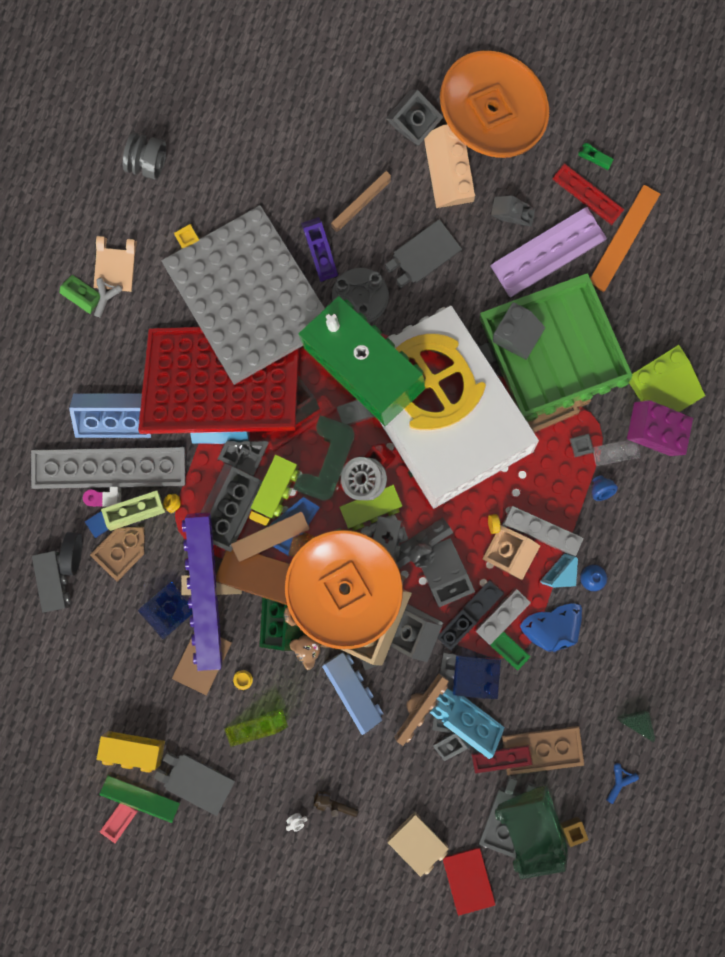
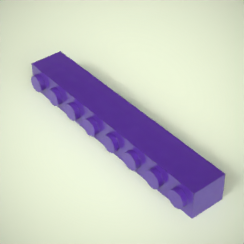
[182,513,223,671]

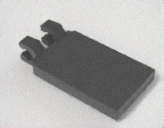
[385,219,462,288]
[154,751,235,816]
[479,775,536,858]

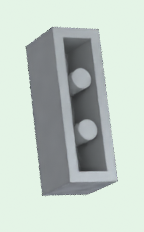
[474,588,531,645]

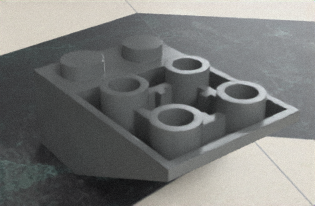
[421,538,475,607]

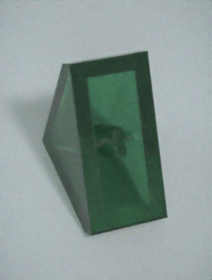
[617,710,655,742]

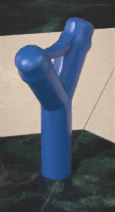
[606,763,639,804]

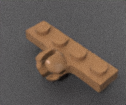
[394,673,449,746]

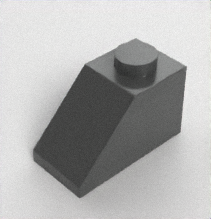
[337,400,375,427]
[433,731,471,761]

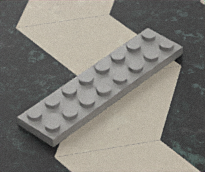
[31,447,186,489]

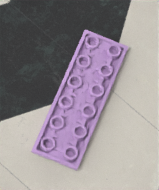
[490,207,607,298]

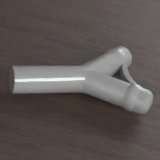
[94,278,122,318]

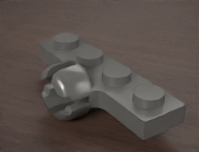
[395,517,453,568]

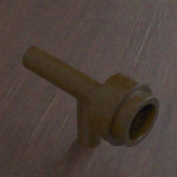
[313,790,358,817]

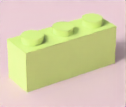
[101,491,165,531]

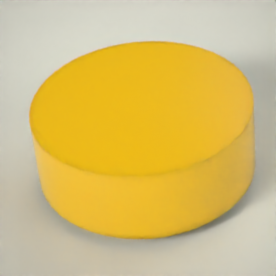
[488,514,500,534]

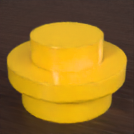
[163,494,180,513]
[233,670,253,690]

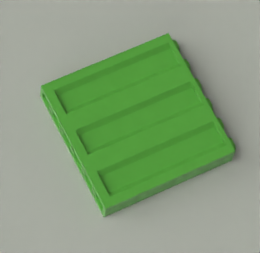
[480,273,633,422]

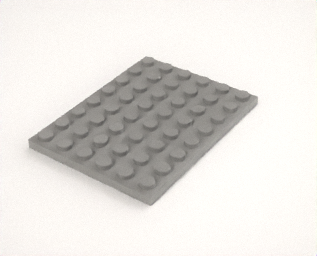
[161,206,325,385]

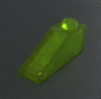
[224,709,288,747]

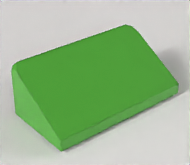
[60,275,100,314]

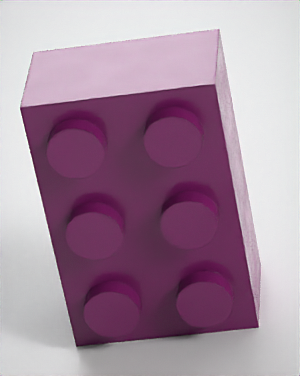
[627,400,693,456]

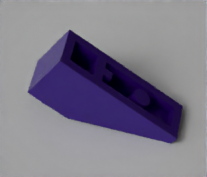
[301,217,338,282]

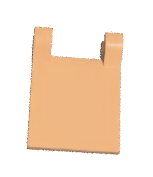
[94,236,137,292]

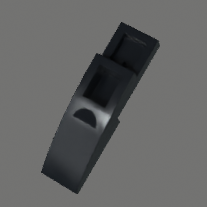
[438,579,504,650]

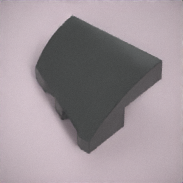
[218,441,269,476]

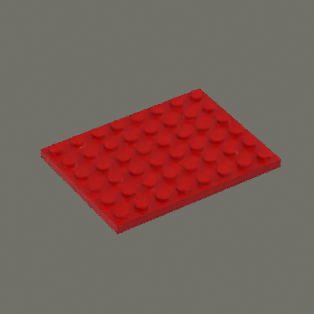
[138,327,300,434]

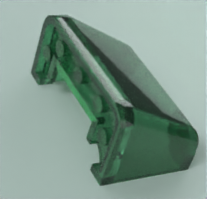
[495,785,568,880]

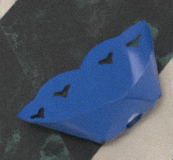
[520,604,582,652]

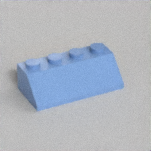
[69,394,151,438]
[322,652,384,735]

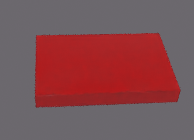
[443,847,495,916]

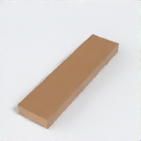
[331,171,391,232]
[231,512,310,562]

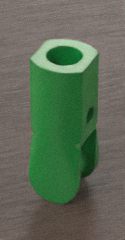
[578,143,614,170]

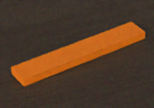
[590,185,660,292]

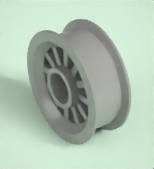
[341,457,387,500]

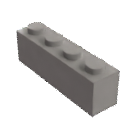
[502,506,584,556]

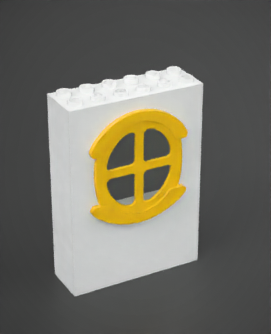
[380,306,539,509]

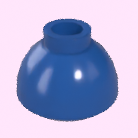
[592,475,618,501]
[580,565,607,591]

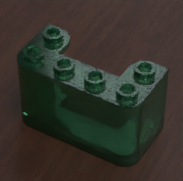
[293,415,355,502]

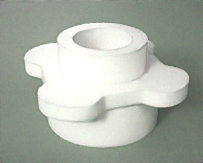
[286,813,307,831]

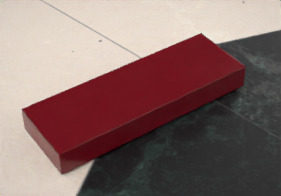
[472,744,533,774]

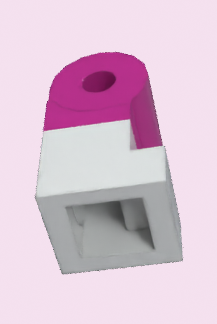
[83,487,121,507]

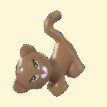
[284,607,329,670]

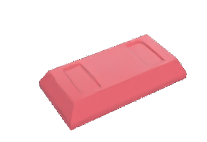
[100,803,138,843]

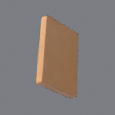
[172,633,232,695]

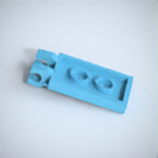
[430,688,505,759]

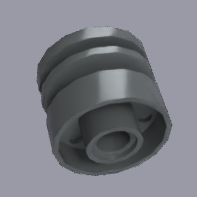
[123,132,166,180]

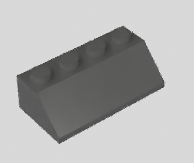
[201,463,263,552]

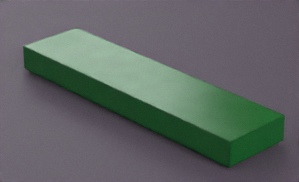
[100,776,180,823]

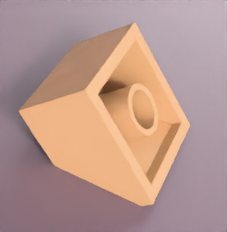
[483,525,540,580]

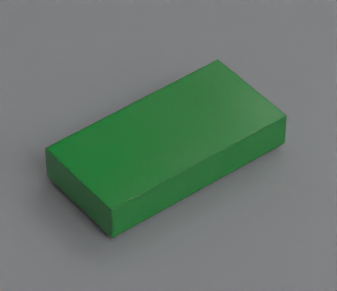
[490,631,531,671]

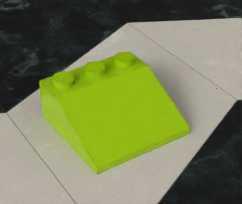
[629,345,705,412]

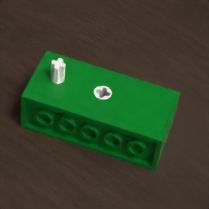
[298,296,426,427]

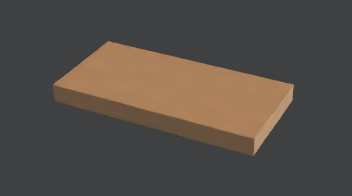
[502,726,584,775]

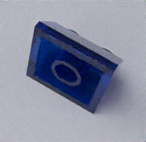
[138,582,193,639]
[453,656,501,699]

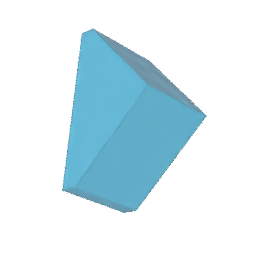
[540,553,578,587]

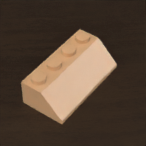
[424,124,475,208]

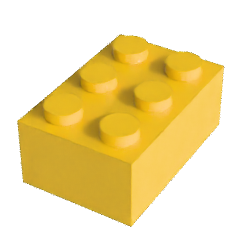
[97,731,165,772]

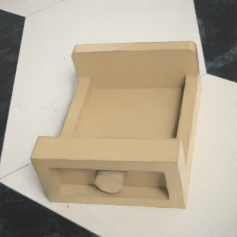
[387,812,448,877]

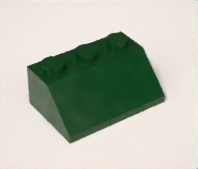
[259,597,303,651]

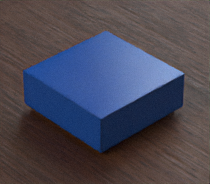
[85,511,109,538]

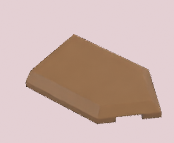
[90,527,144,582]

